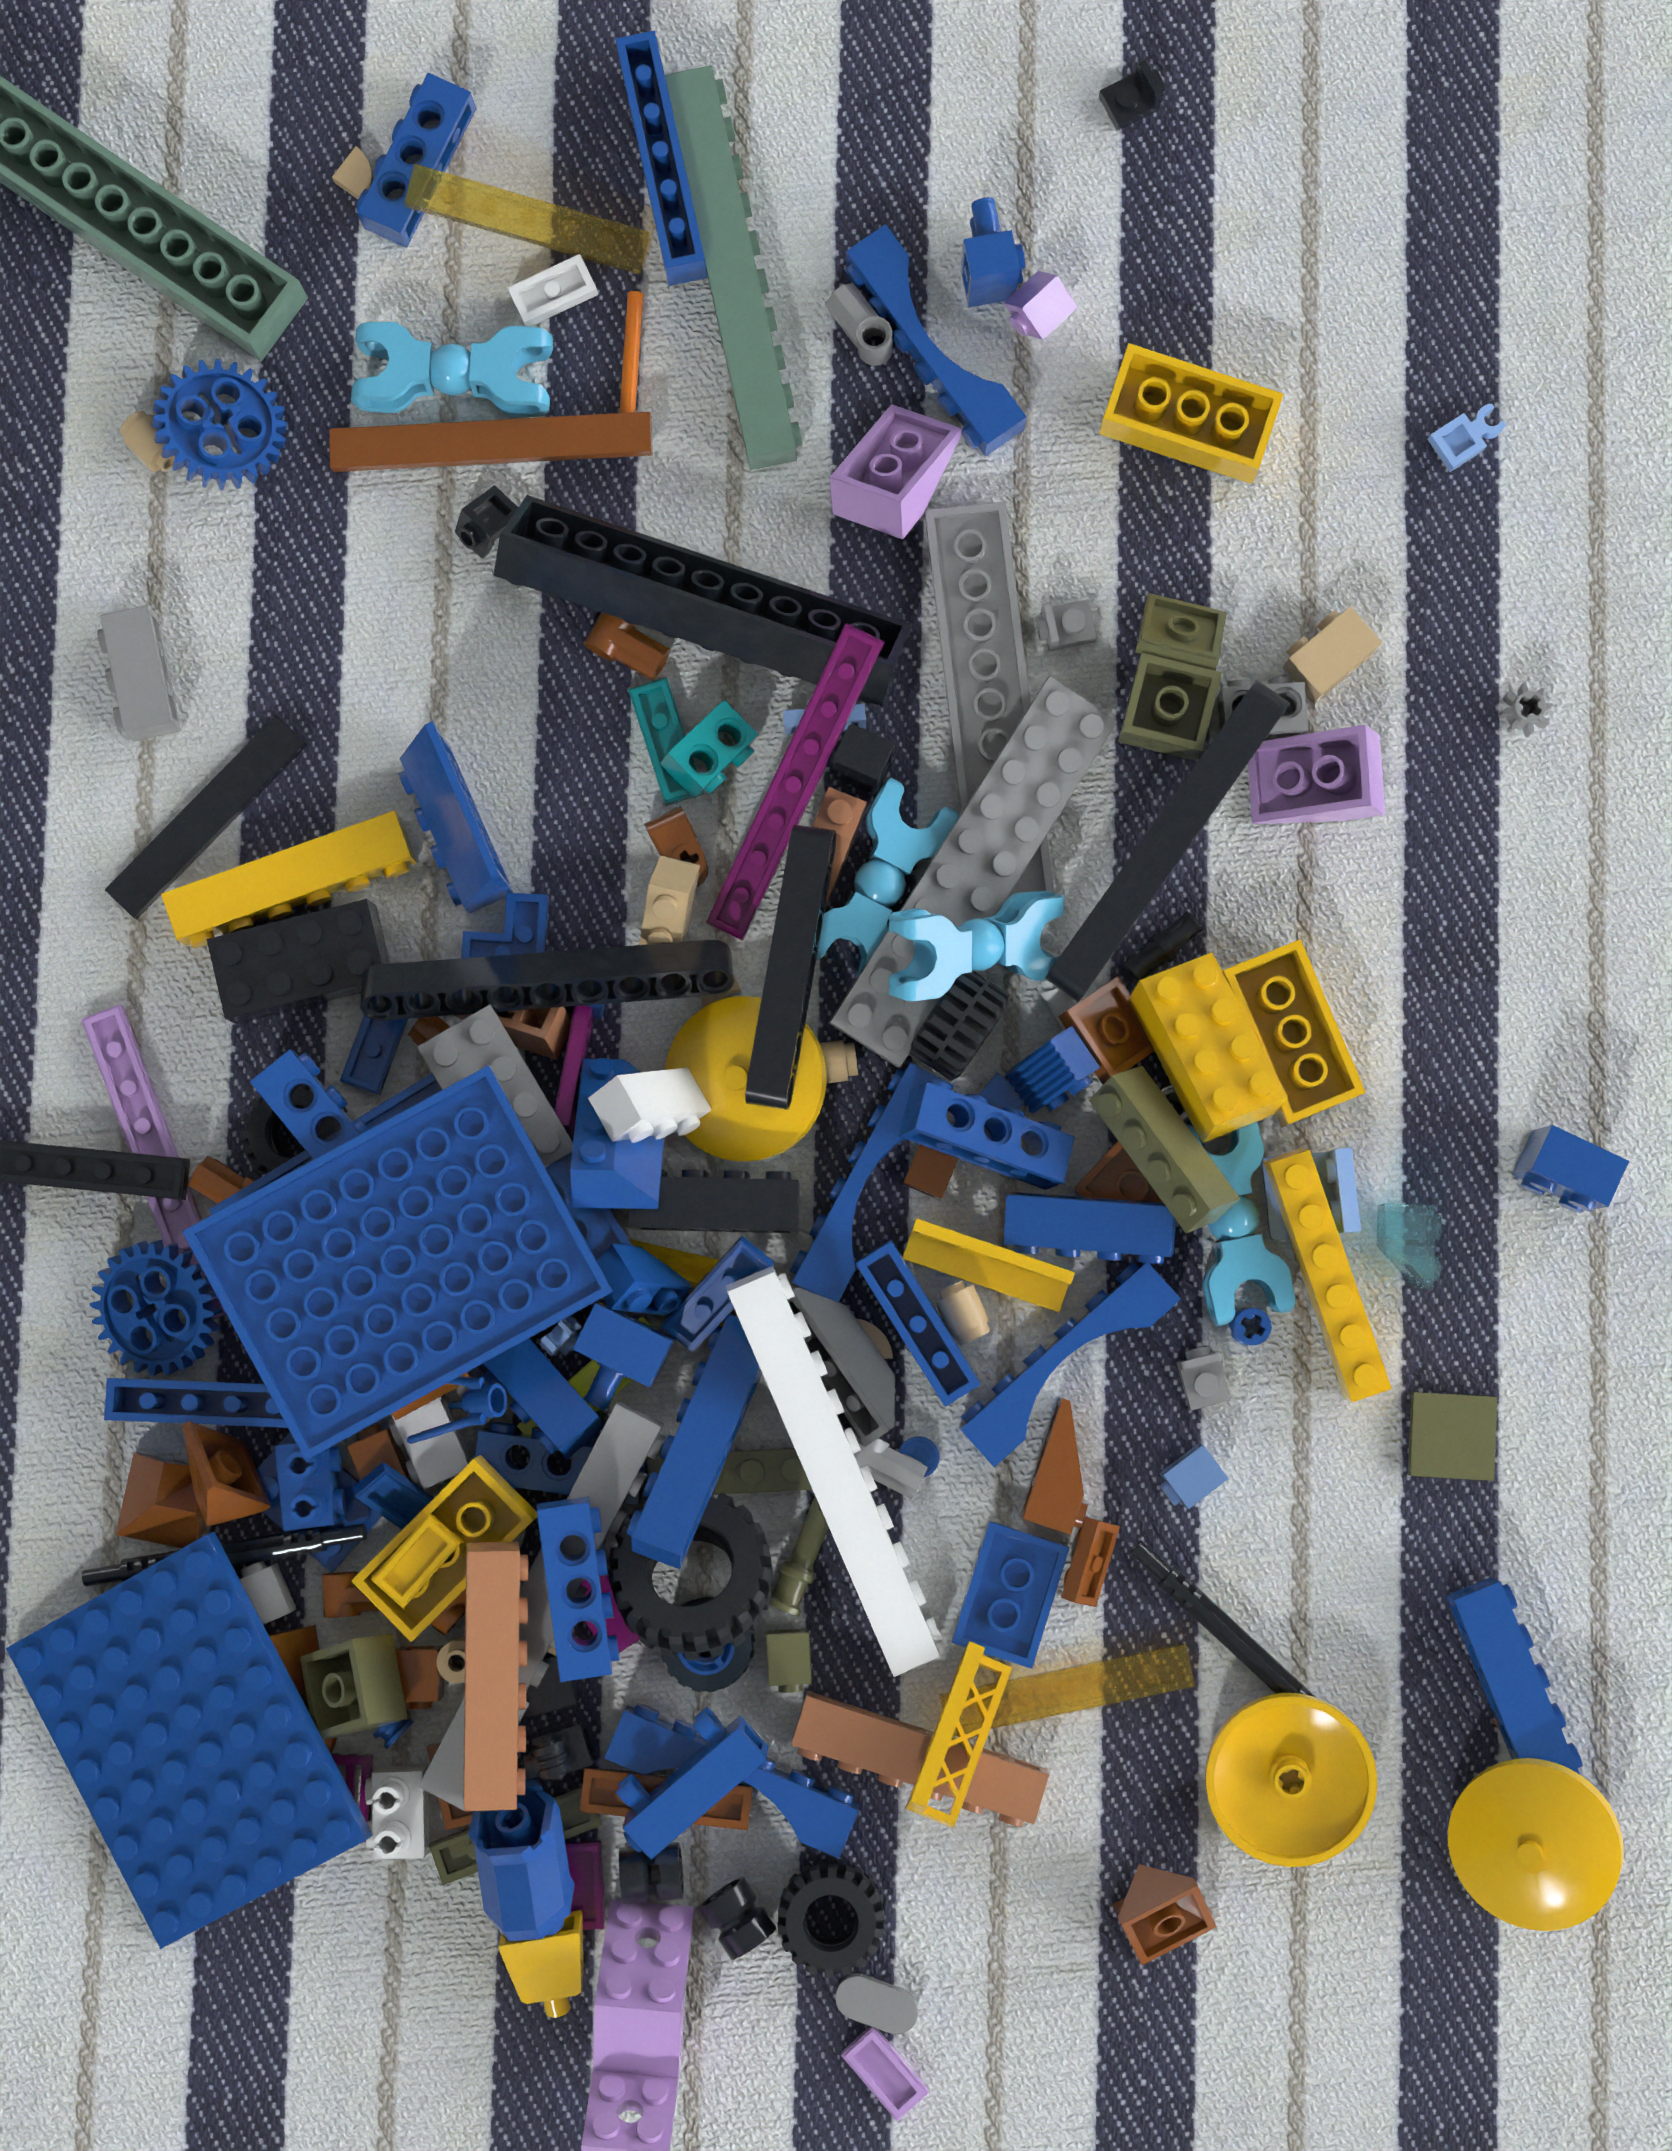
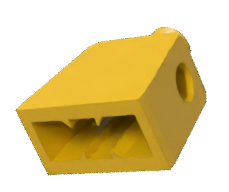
[498,1910,584,2018]

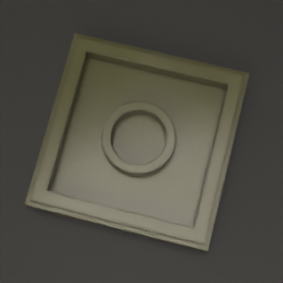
[1135,593,1227,671]
[1408,1392,1497,1481]

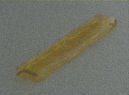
[405,164,650,274]
[940,1643,1195,1737]

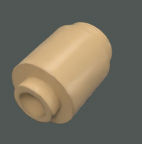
[120,411,175,472]
[819,1040,858,1083]
[936,1281,991,1345]
[437,1636,465,1684]

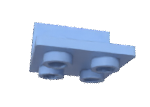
[1261,1147,1361,1240]

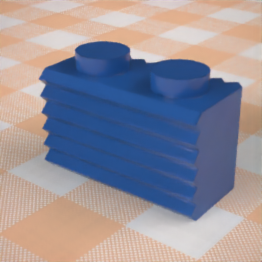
[1005,1026,1100,1114]

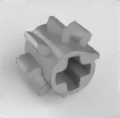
[1498,683,1553,737]

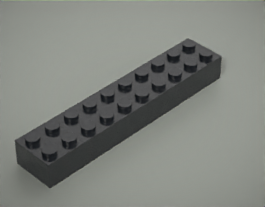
[493,495,912,707]

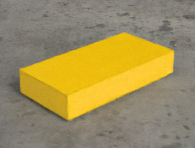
[371,1513,463,1608]

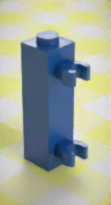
[616,1707,768,1859]

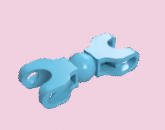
[351,322,553,417]
[816,778,959,978]
[889,891,1065,1001]
[1186,1122,1295,1326]

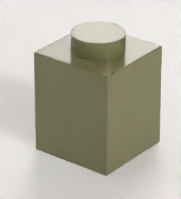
[766,1628,812,1693]

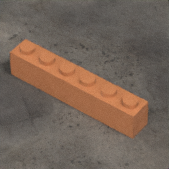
[463,1542,528,1811]
[791,1691,1049,1827]

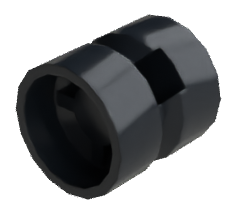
[619,1842,684,1904]
[698,1876,777,1960]

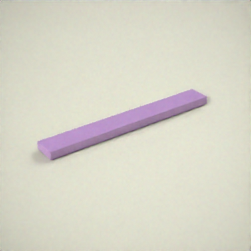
[81,1004,227,1320]

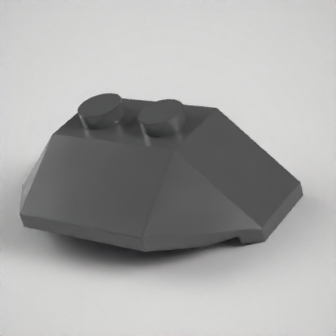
[788,1287,895,1447]

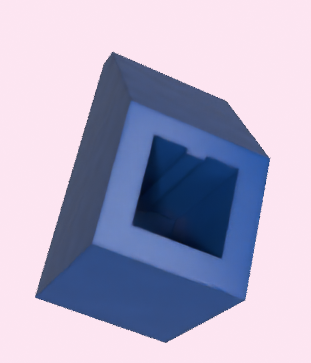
[597,1244,692,1315]

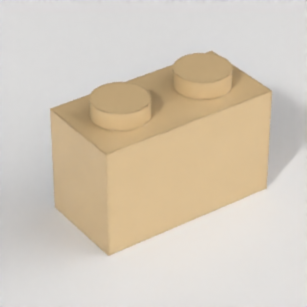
[1283,606,1383,704]
[639,856,700,945]

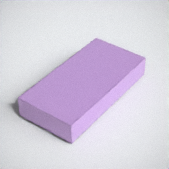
[841,2026,929,2121]

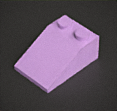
[830,404,962,539]
[1248,725,1385,825]

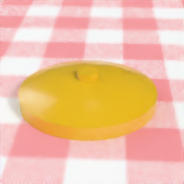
[665,996,827,1162]
[1205,1693,1378,1867]
[1448,1758,1624,1931]

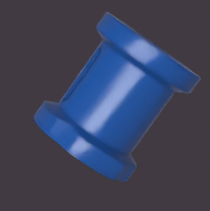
[1229,1308,1272,1345]

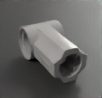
[825,282,893,366]
[854,1438,928,1499]

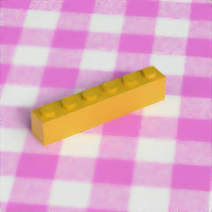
[161,810,417,948]
[1263,1148,1392,1402]

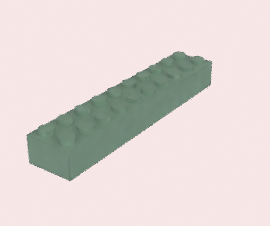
[0,76,308,362]

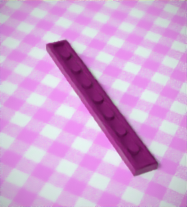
[706,623,885,941]

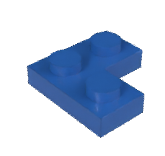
[461,893,549,958]

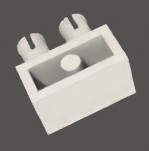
[365,1765,430,1860]

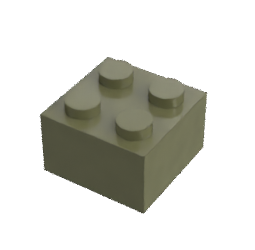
[1117,653,1222,761]
[300,1634,407,1740]

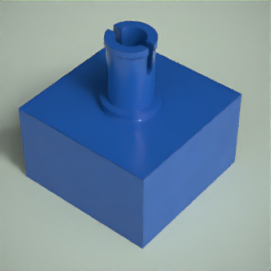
[573,1302,676,1411]

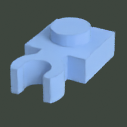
[1427,404,1506,472]
[540,1315,584,1356]

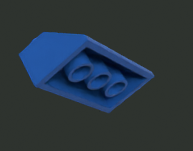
[570,1058,664,1209]

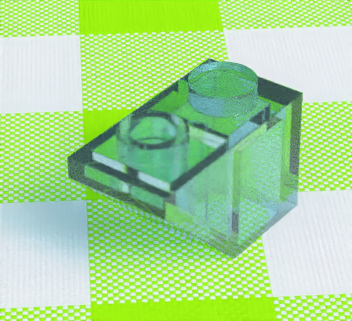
[1377,1203,1442,1290]

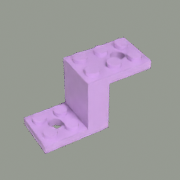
[581,1899,694,2151]

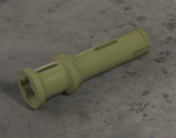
[770,1496,829,1617]

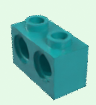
[660,700,759,799]

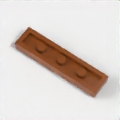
[579,1767,753,1830]

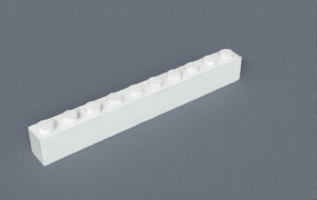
[726,1266,943,1677]

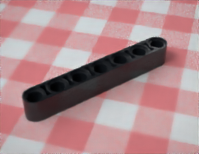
[745,825,837,1110]

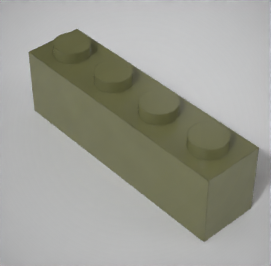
[1089,1066,1240,1234]

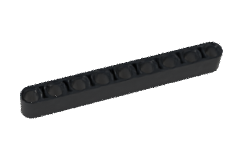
[1045,679,1290,1002]
[360,940,734,1021]

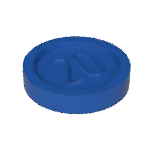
[899,1436,940,1478]

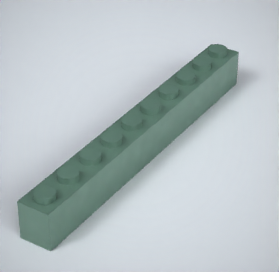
[665,65,803,471]

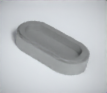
[836,1973,918,2034]

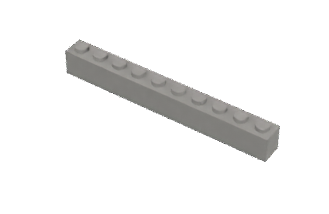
[418,1401,666,1811]

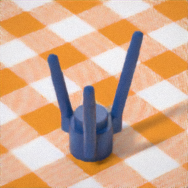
[407,1376,507,1444]

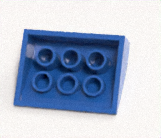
[398,721,513,914]

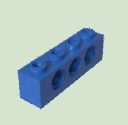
[357,73,476,248]
[250,1049,370,1160]
[899,1080,1075,1190]
[475,1421,647,1505]
[537,1496,620,1682]

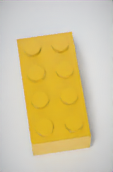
[1099,343,1284,484]
[1223,939,1366,1128]
[1129,952,1288,1143]
[351,1455,538,1642]

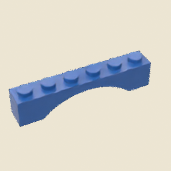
[844,224,1027,457]
[789,1062,954,1302]
[959,1261,1181,1467]
[604,1703,859,1858]

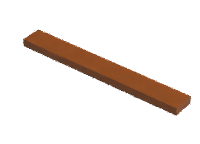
[329,412,653,472]

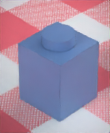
[1159,1443,1229,1509]

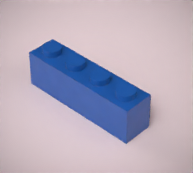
[1003,1192,1176,1264]
[855,1239,981,1407]
[483,1338,605,1459]

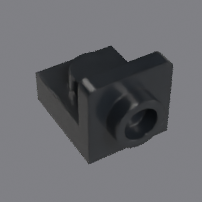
[1099,60,1165,131]
[455,485,518,558]

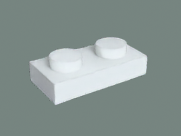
[507,254,598,327]

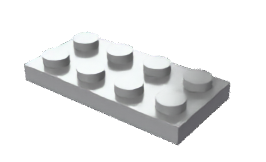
[417,1004,573,1168]

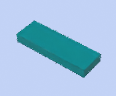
[628,677,704,806]

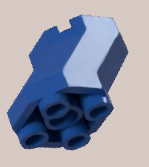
[468,1779,575,1941]

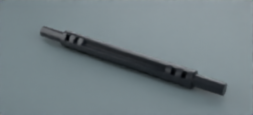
[82,1523,367,1587]
[1130,1541,1317,1698]

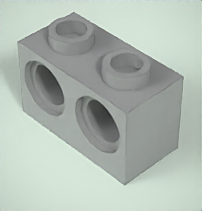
[1217,677,1308,741]

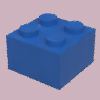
[1512,1125,1629,1214]

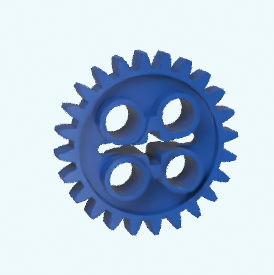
[152,359,287,490]
[90,1240,223,1376]

